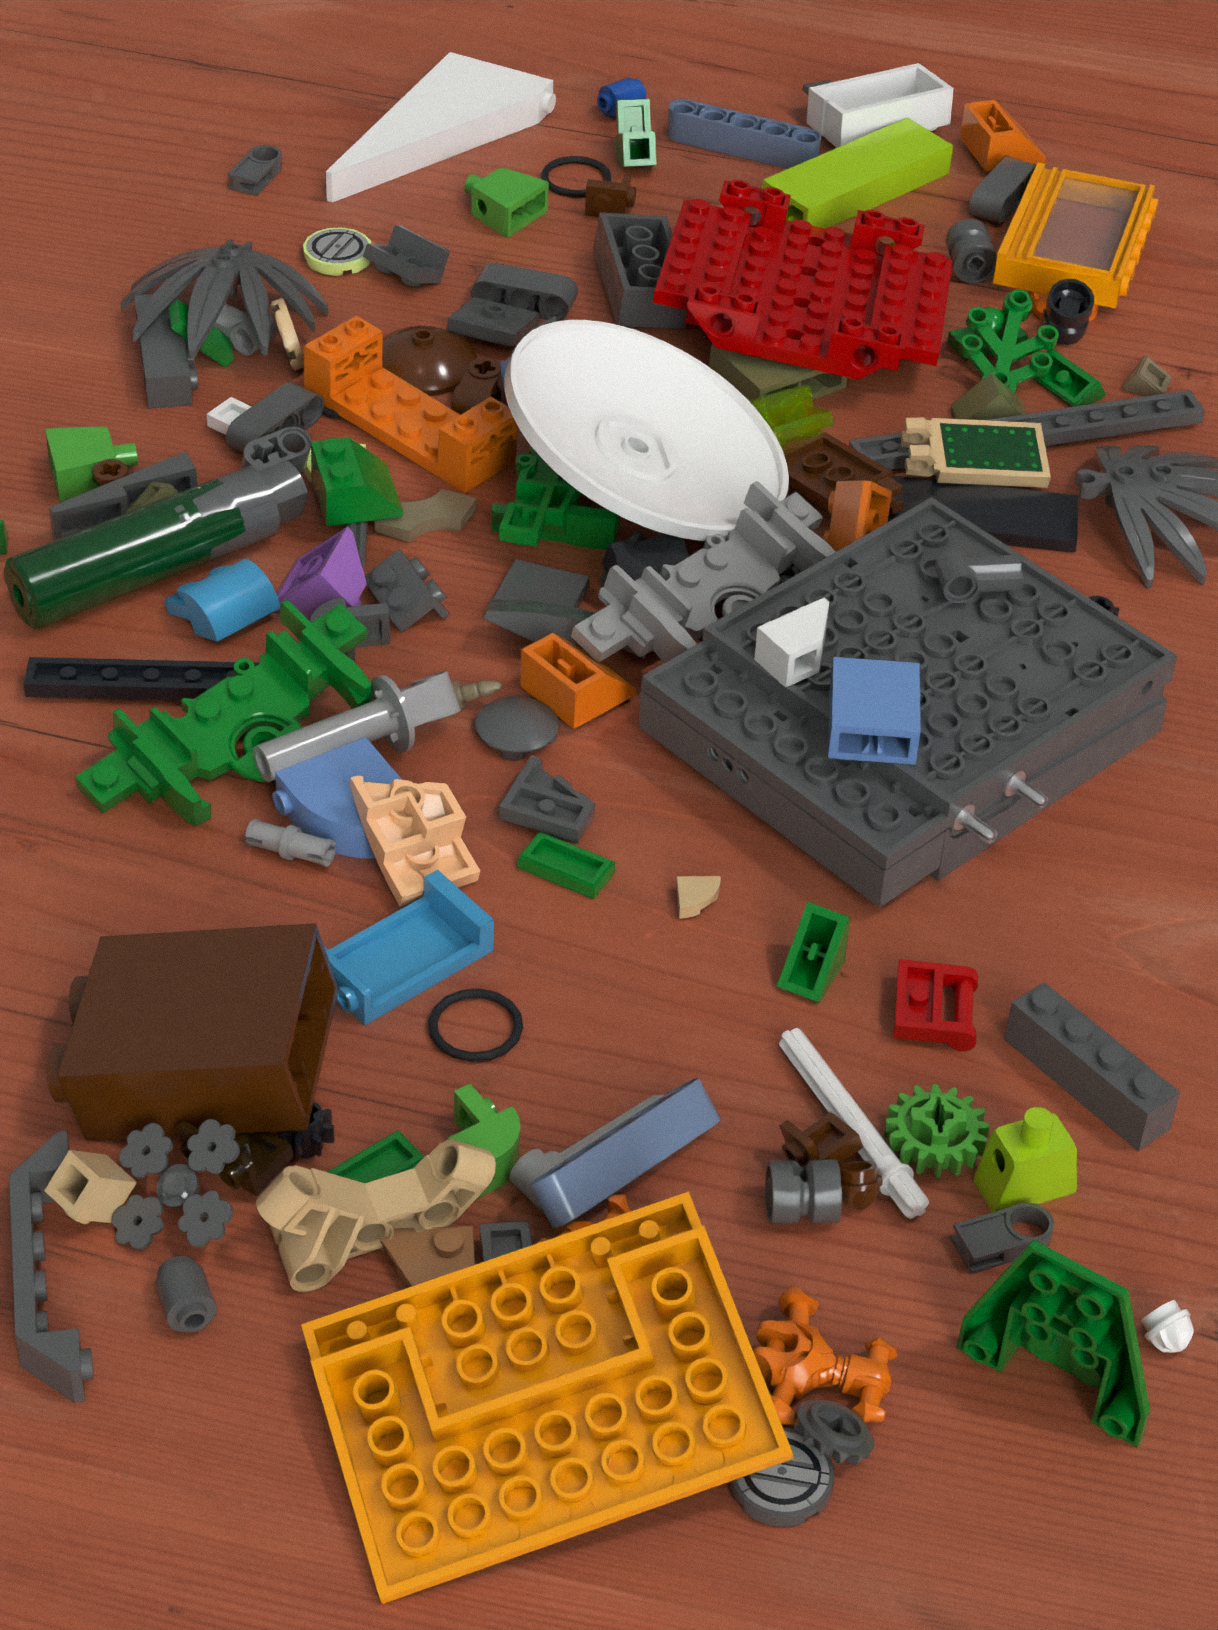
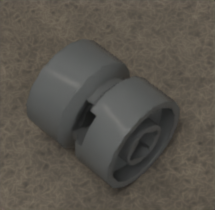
[945,219,997,283]
[765,1159,842,1224]

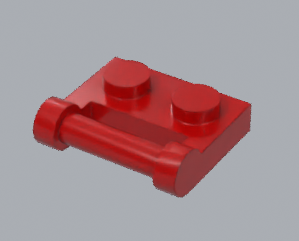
[893,959,978,1051]

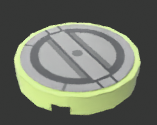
[303,227,371,276]

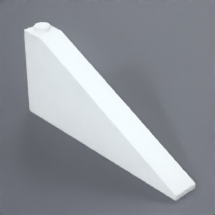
[326,52,556,203]

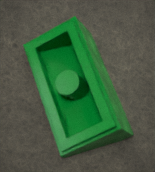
[1032,348,1106,407]

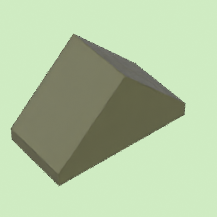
[951,373,1027,420]

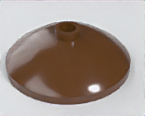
[382,326,477,396]

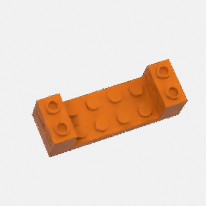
[304,315,518,494]

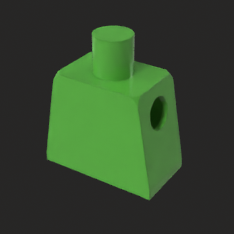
[464,168,549,238]
[45,426,138,502]

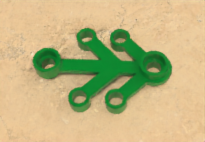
[959,289,1059,394]

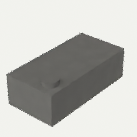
[593,213,688,329]

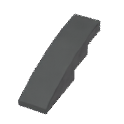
[483,600,646,659]

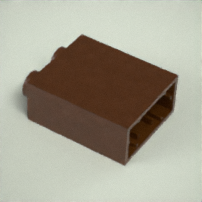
[47,923,339,1141]

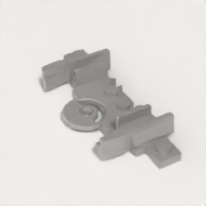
[571,481,835,663]

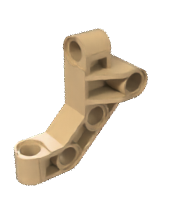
[256,1139,496,1293]

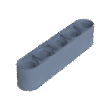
[667,99,821,169]
[529,1078,722,1229]

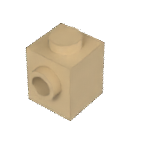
[44,1150,137,1224]

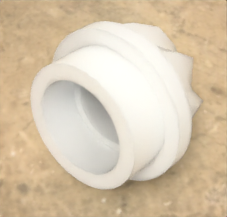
[1141,1300,1194,1353]

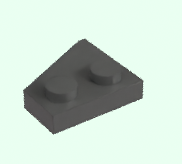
[499,755,595,843]

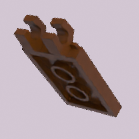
[783,432,905,514]

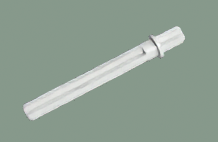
[779,1028,929,1219]

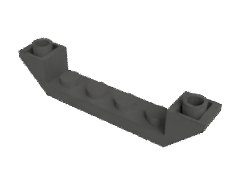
[9,1131,94,1403]

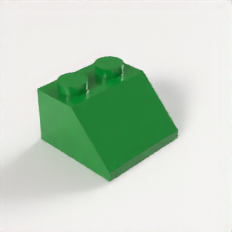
[311,437,403,526]

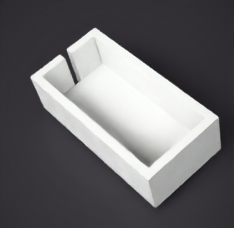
[807,63,954,148]

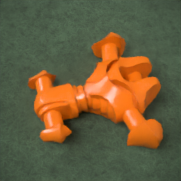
[753,1285,897,1425]

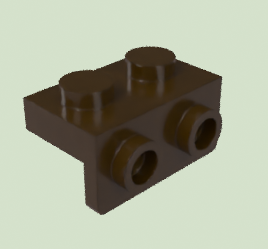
[176,1120,294,1197]

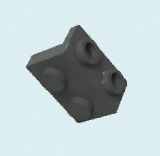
[363,225,450,287]
[365,549,450,633]

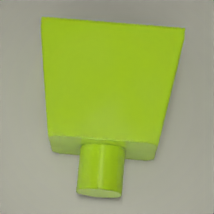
[973,1107,1077,1212]

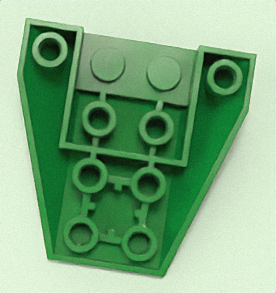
[956,1240,1150,1447]

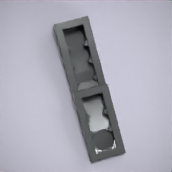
[49,451,198,540]

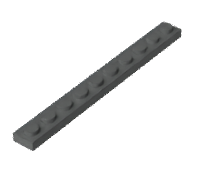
[849,390,1205,470]

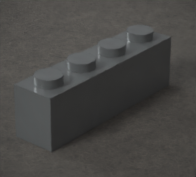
[134,294,198,409]
[1004,982,1180,1151]

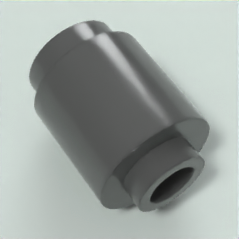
[155,1256,217,1332]

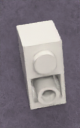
[754,598,829,688]

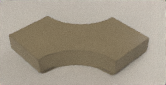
[374,489,477,542]

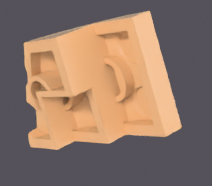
[349,776,481,907]

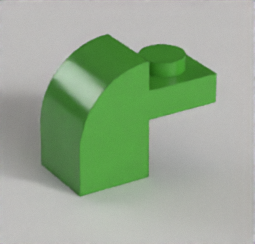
[447,1083,520,1199]

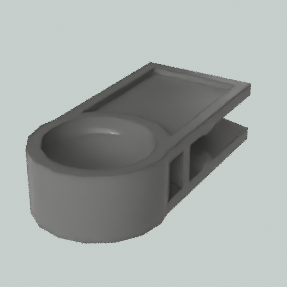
[228,145,282,196]
[951,1202,1054,1274]

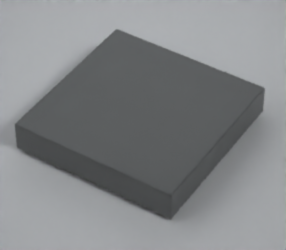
[493,559,590,608]

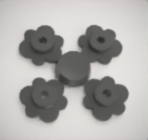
[112,1119,240,1250]

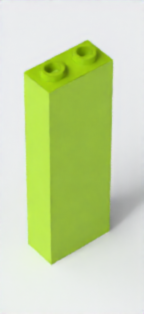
[762,118,953,229]

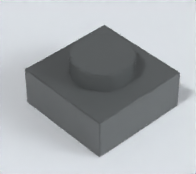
[479,1221,532,1262]

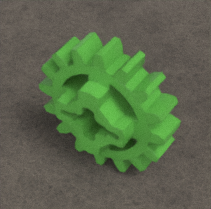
[884,1084,990,1178]

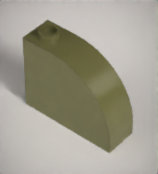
[709,344,847,417]

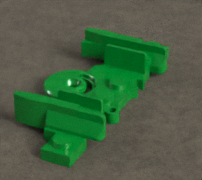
[491,445,620,550]
[75,600,371,826]

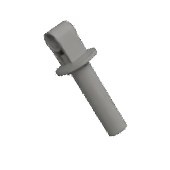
[253,670,461,782]

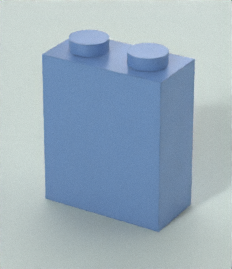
[828,657,921,765]

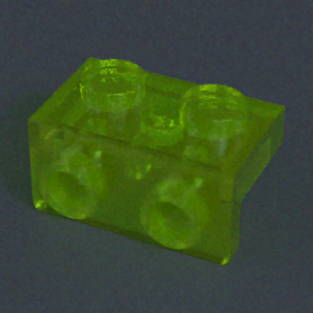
[749,385,834,446]

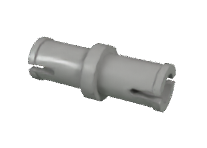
[245,819,336,867]

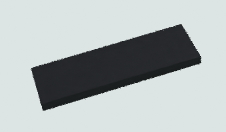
[887,475,1078,552]

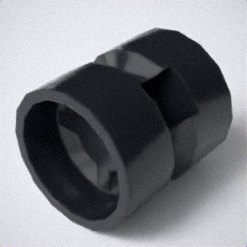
[1042,279,1094,345]

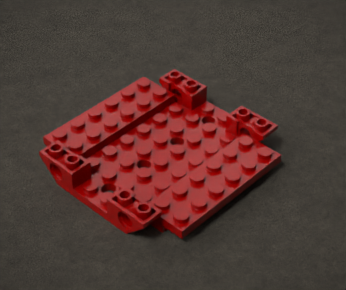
[652,180,953,380]

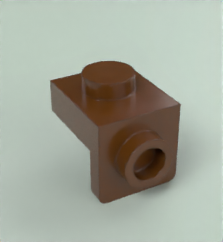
[585,174,636,217]
[779,1112,863,1167]

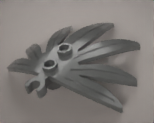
[121,240,328,359]
[1075,445,1218,589]

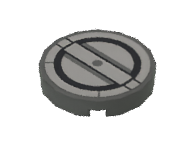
[729,1428,834,1526]

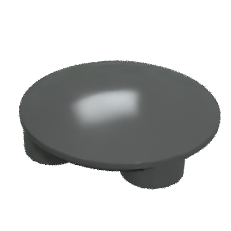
[475,696,559,761]

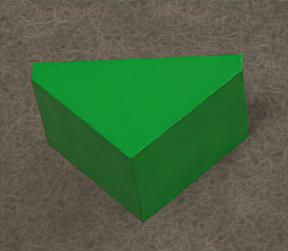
[777,901,851,1002]

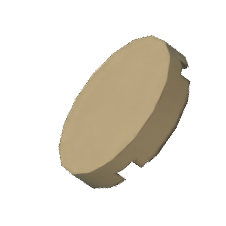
[270,298,304,371]

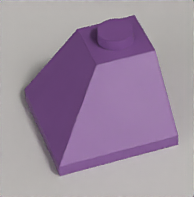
[274,526,367,620]

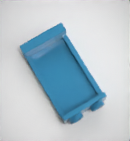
[324,870,494,1025]

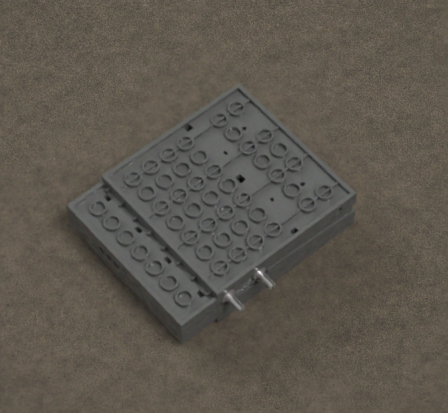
[639,497,1177,908]

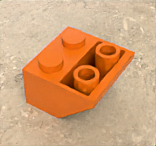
[960,100,1046,171]
[520,633,636,729]

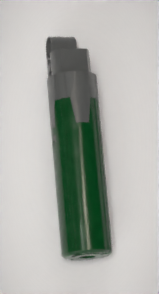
[4,427,312,629]

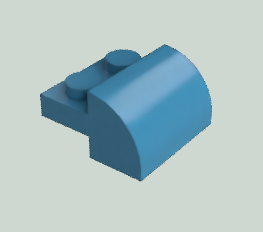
[164,558,280,642]

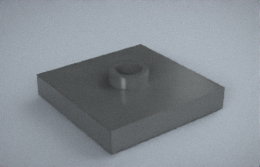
[447,297,540,347]

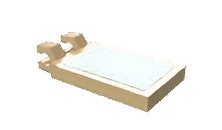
[900,417,1051,488]

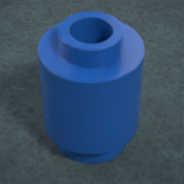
[597,77,646,118]

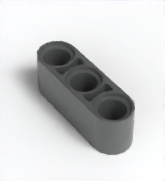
[969,156,1036,224]
[471,263,578,321]
[226,382,324,453]

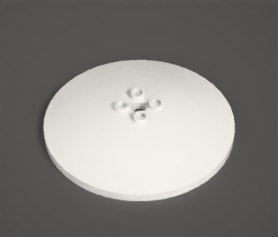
[504,320,789,541]

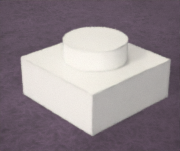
[207,397,252,435]

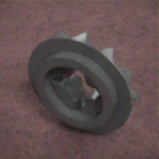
[794,1400,874,1465]

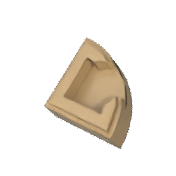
[676,876,721,918]

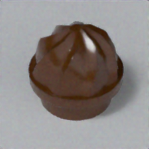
[839,1161,883,1209]

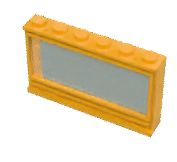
[993,162,1159,309]

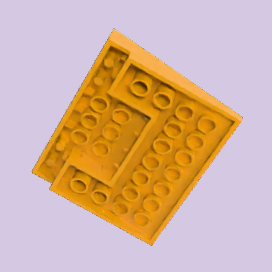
[301,1192,794,1604]

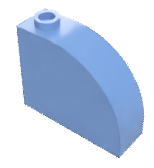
[272,737,402,859]

